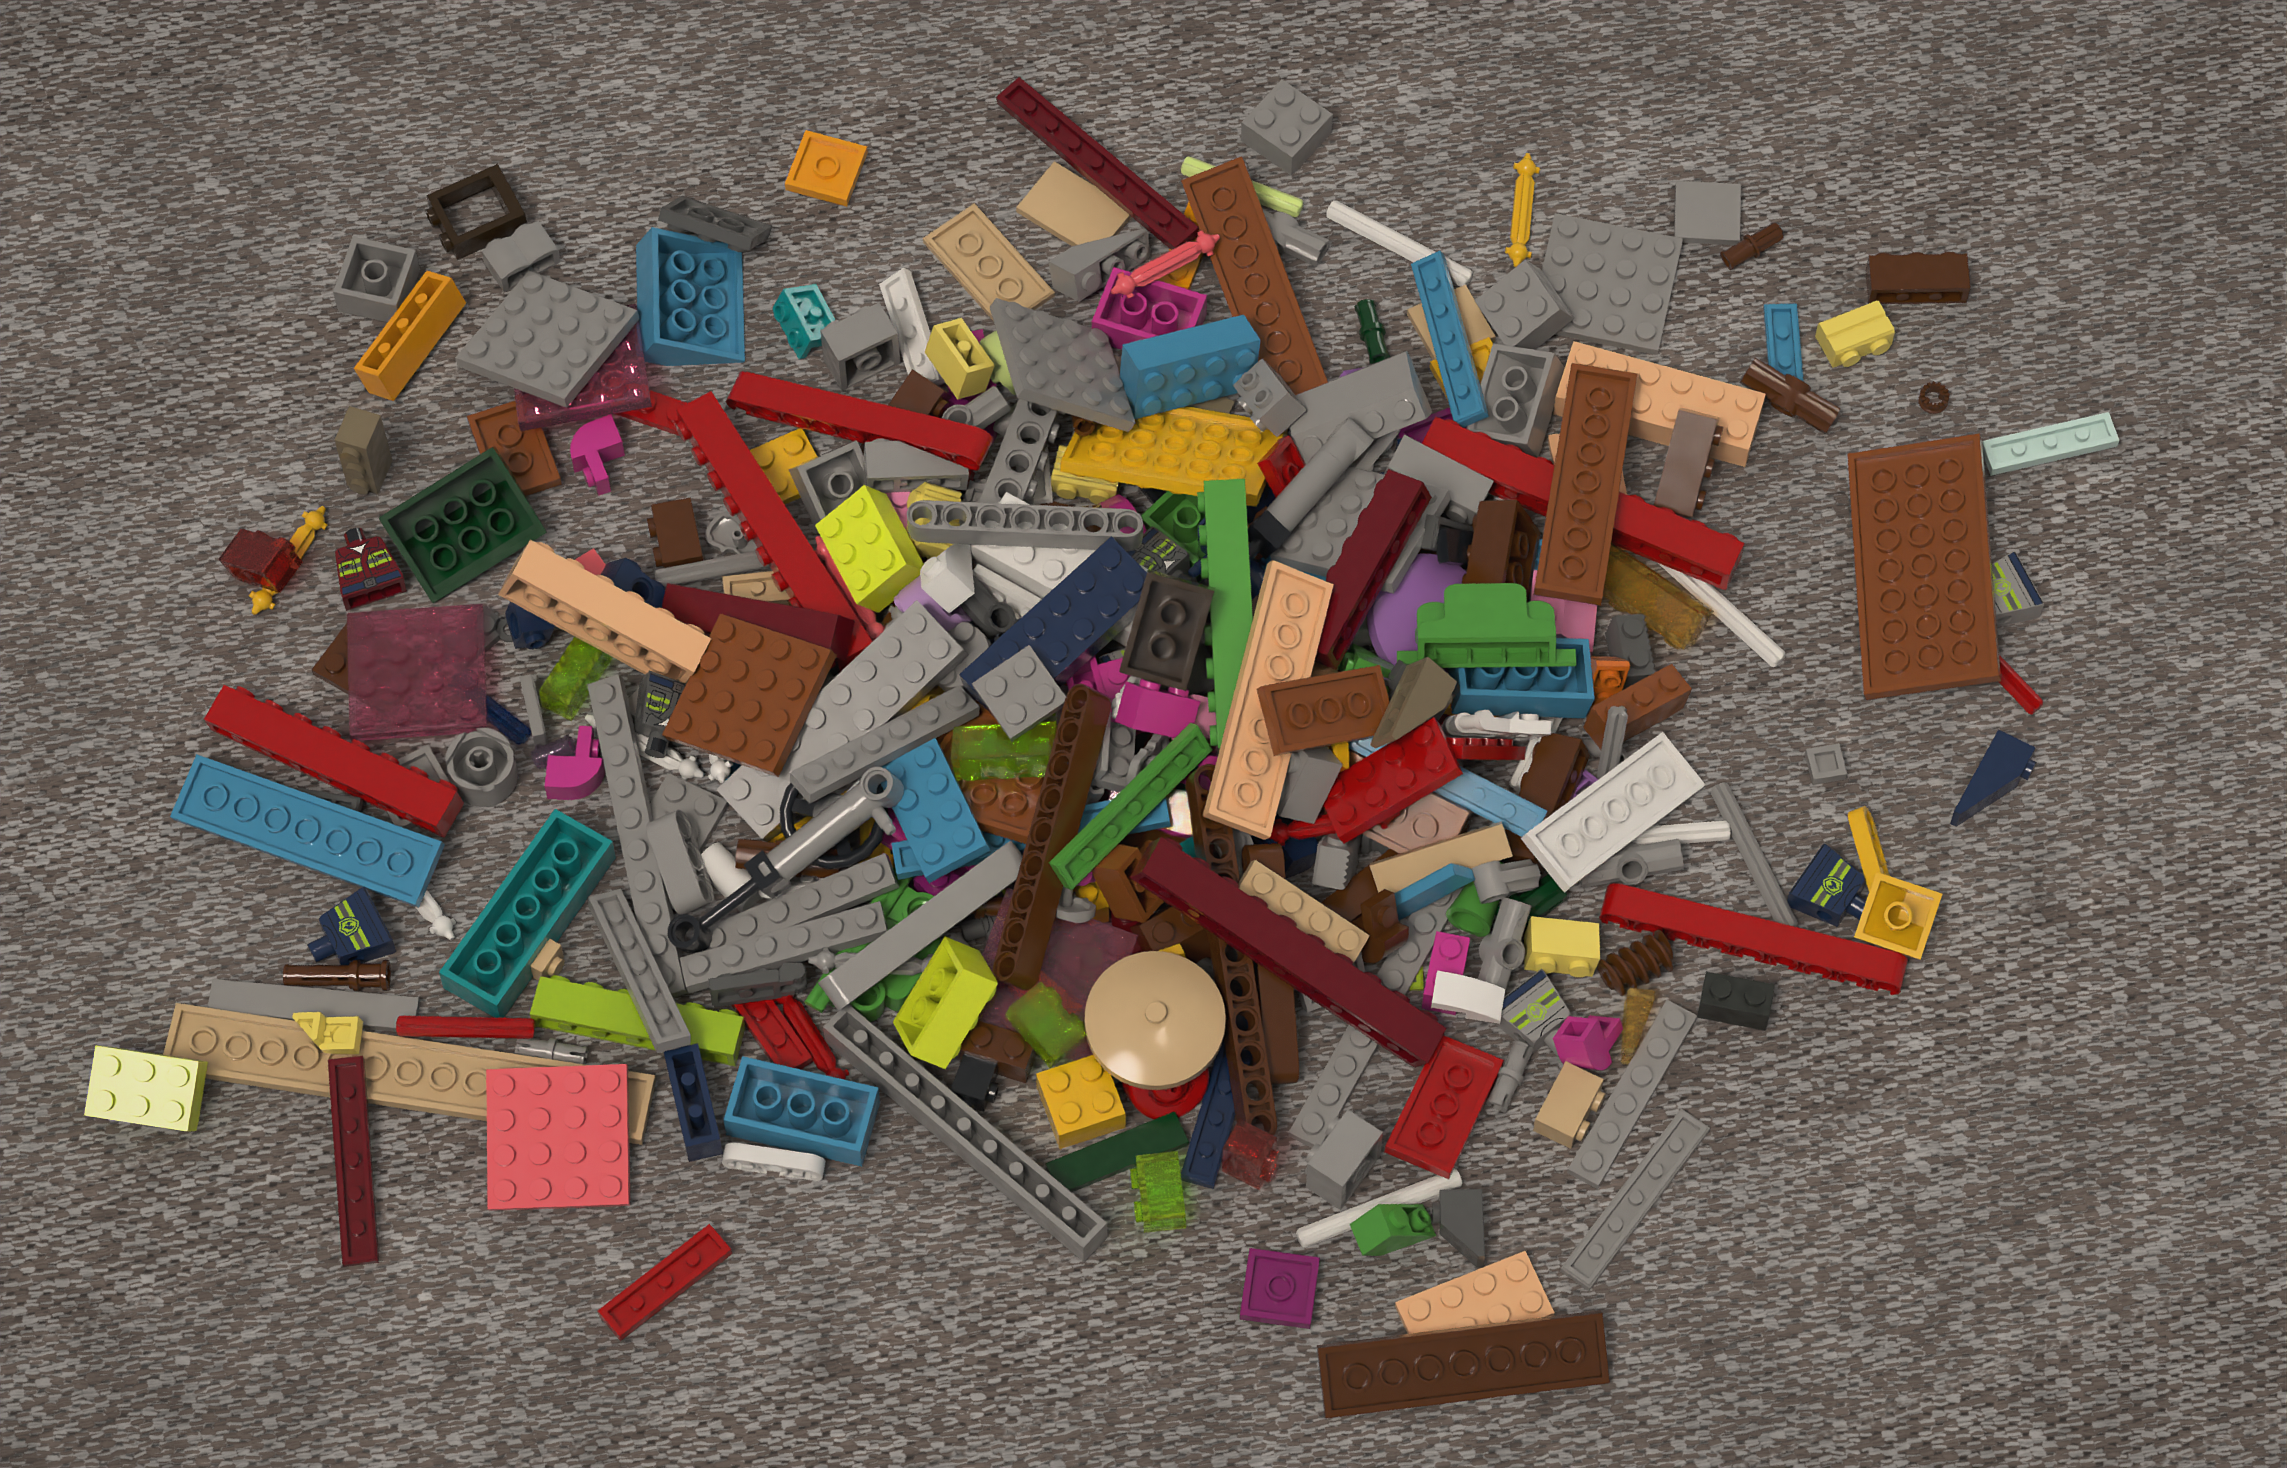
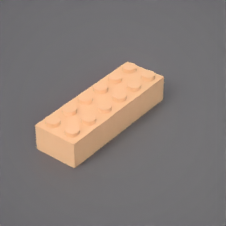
[1553,341,1766,467]
[498,540,711,683]

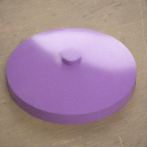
[1367,554,1466,674]

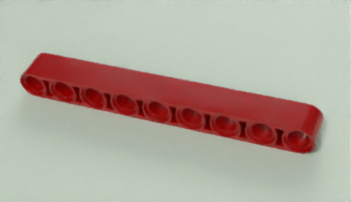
[725,371,993,470]
[1599,883,1908,995]

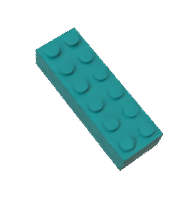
[439,809,616,1018]

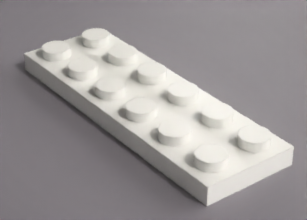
[1521,732,1705,893]

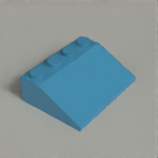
[636,227,745,366]

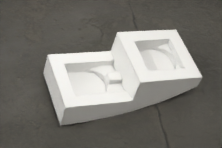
[1431,971,1505,1024]

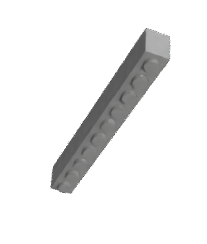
[823,1004,1108,1262]

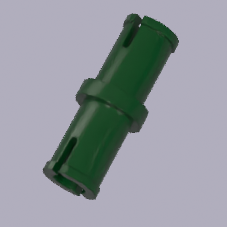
[1354,299,1390,364]

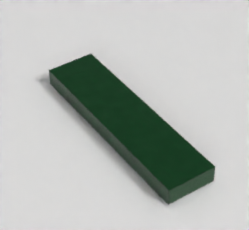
[1045,1111,1189,1193]

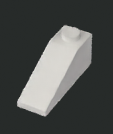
[920,544,975,613]

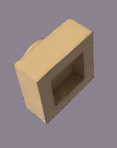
[530,939,565,981]

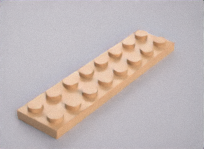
[1203,560,1334,840]

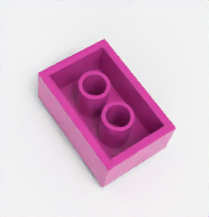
[1091,267,1207,350]

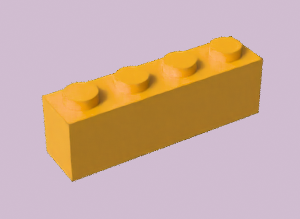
[353,270,466,401]

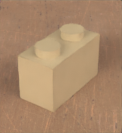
[1533,1061,1606,1149]

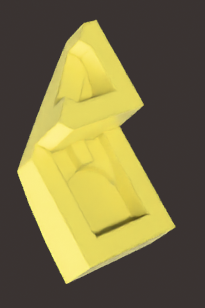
[292,1012,363,1054]

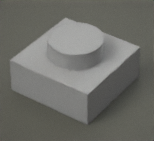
[1805,743,1847,785]

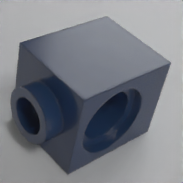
[505,602,554,650]

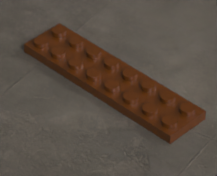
[1317,1310,1610,1418]

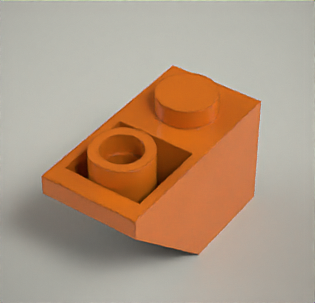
[1590,656,1630,709]

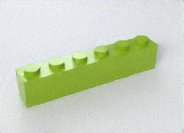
[530,975,745,1066]

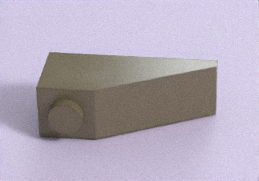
[1370,657,1457,748]

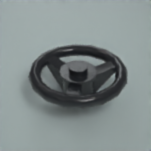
[779,777,888,869]

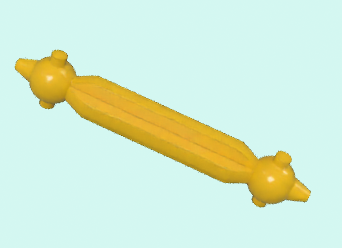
[1505,153,1540,267]
[249,506,328,615]

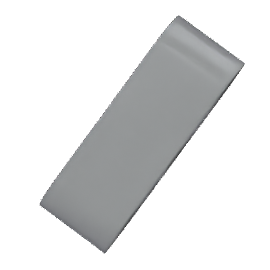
[646,810,714,914]

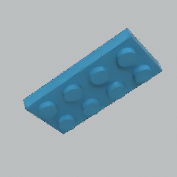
[880,738,991,883]

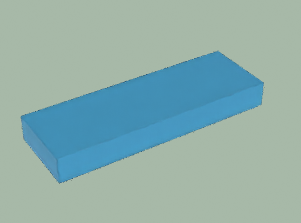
[1763,303,1803,381]
[1395,863,1475,921]

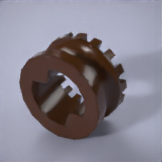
[1919,381,1950,414]

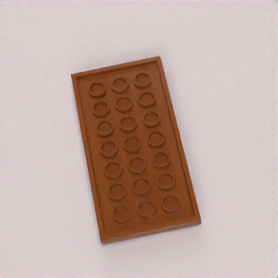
[1847,433,2001,700]

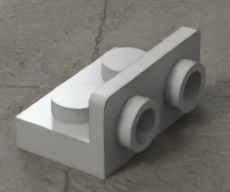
[1091,712,1136,792]

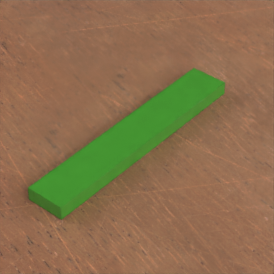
[1049,723,1213,890]

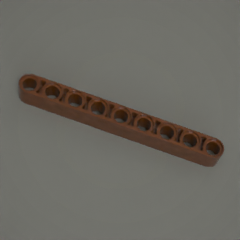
[993,684,1112,991]

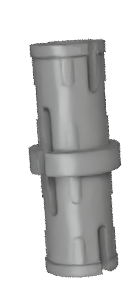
[515,1038,588,1064]
[1486,1040,1534,1113]

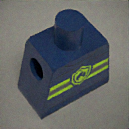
[1787,843,1866,927]
[307,887,396,965]

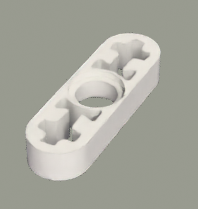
[722,1143,826,1181]

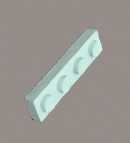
[1982,412,2119,476]

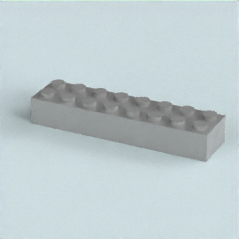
[716,600,969,842]

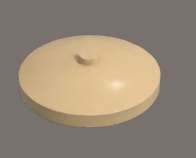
[1084,951,1226,1090]

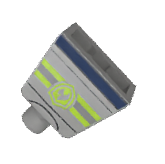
[1992,551,2044,627]
[1494,969,1571,1057]

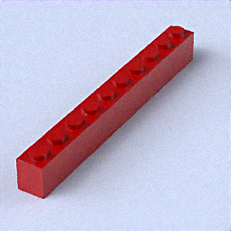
[675,391,873,674]
[1422,416,1745,591]

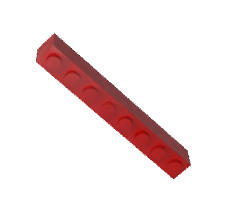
[204,685,464,838]

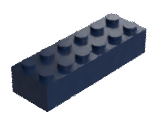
[959,536,1147,717]

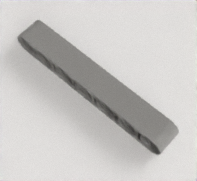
[907,500,1143,551]
[818,840,1023,1011]

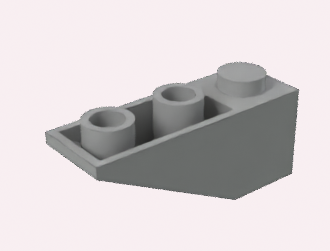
[1048,228,1151,302]

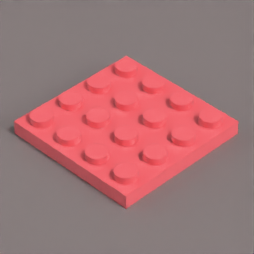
[486,1064,630,1211]

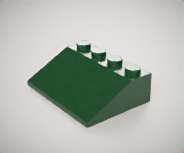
[379,446,547,603]

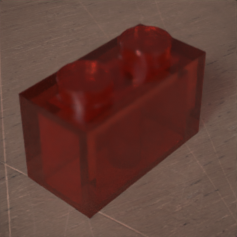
[218,528,303,593]
[1222,1119,1280,1190]

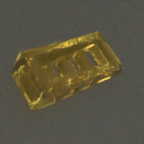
[1620,988,1656,1065]

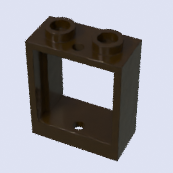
[425,164,527,260]

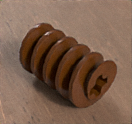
[1597,930,1673,996]

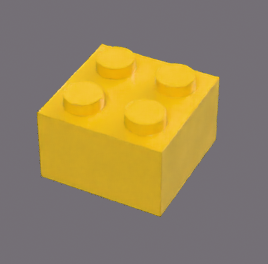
[1036,1055,1126,1149]

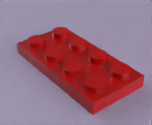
[1323,717,1463,844]
[1384,1035,1504,1179]

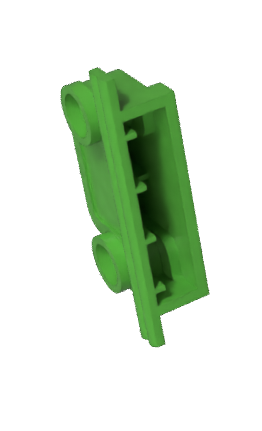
[1397,583,1576,668]
[804,867,941,1022]

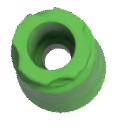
[1446,861,1504,937]

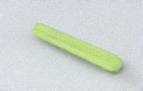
[1181,156,1303,217]

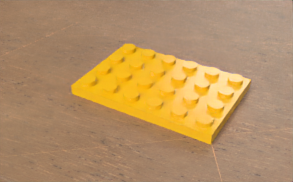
[1060,406,1288,507]

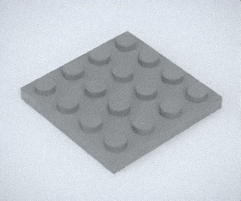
[1542,213,1683,355]
[455,271,639,408]
[990,298,1135,432]
[1270,466,1451,594]

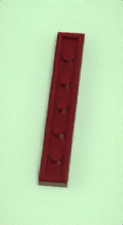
[328,1056,379,1267]

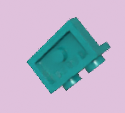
[772,284,835,359]

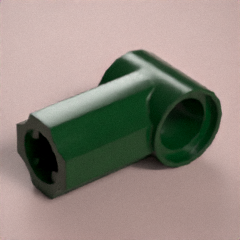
[1495,874,1567,938]

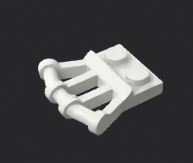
[1441,710,1551,741]

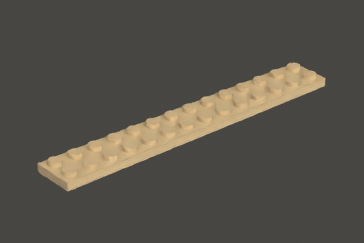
[163,1003,656,1145]

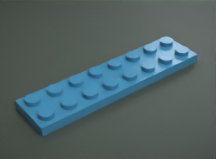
[170,754,445,908]

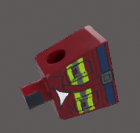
[335,528,407,611]

